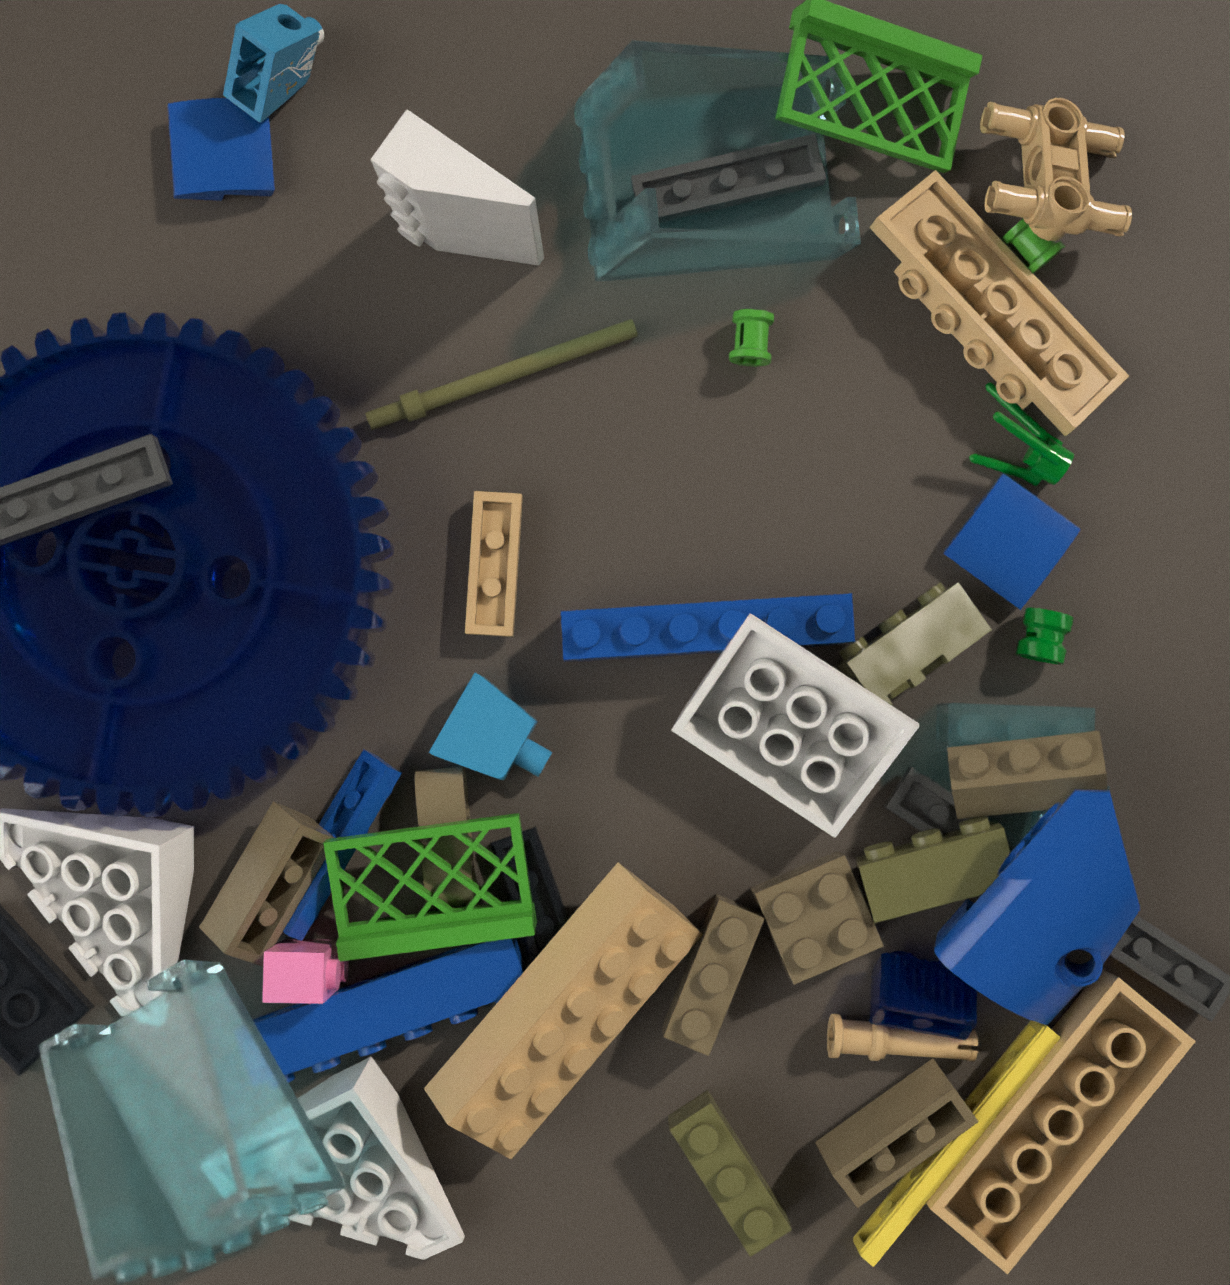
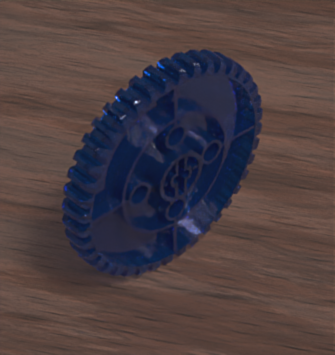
[0,312,394,817]

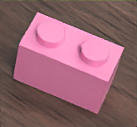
[262,939,349,1004]

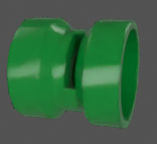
[1016,607,1074,665]

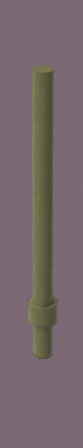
[365,319,638,430]

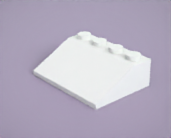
[370,109,544,265]
[671,613,919,838]

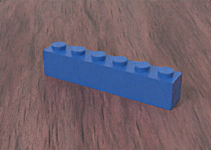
[561,593,856,662]
[231,938,527,1089]

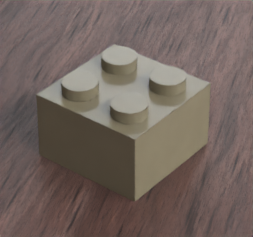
[750,851,884,985]

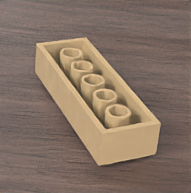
[424,862,703,1159]
[926,969,1196,1274]

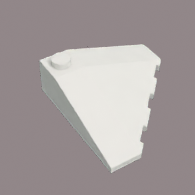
[0,808,194,1026]
[201,1056,465,1260]

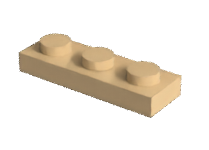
[465,491,523,637]

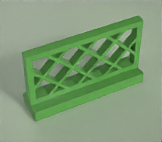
[775,0,983,173]
[323,813,537,962]

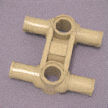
[980,98,1132,241]

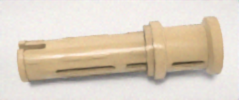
[827,1014,978,1062]

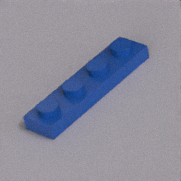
[283,749,402,941]

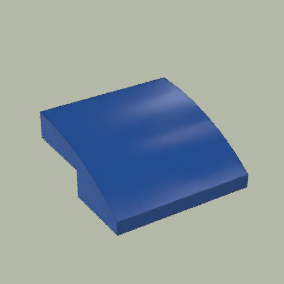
[167,98,275,201]
[944,472,1081,610]

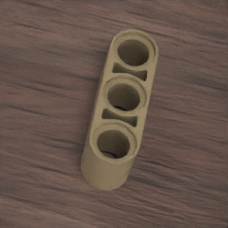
[415,766,476,909]

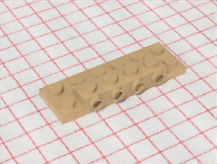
[869,170,1129,436]

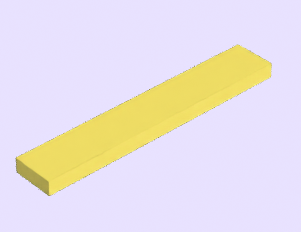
[853,1020,1061,1267]

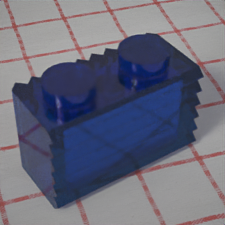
[869,951,977,1041]

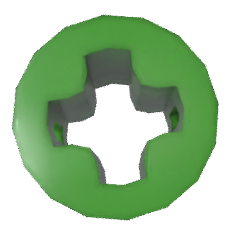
[1002,219,1066,274]
[729,309,774,367]

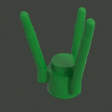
[969,382,1074,487]

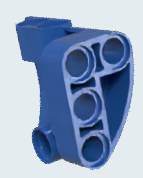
[934,789,1141,1025]

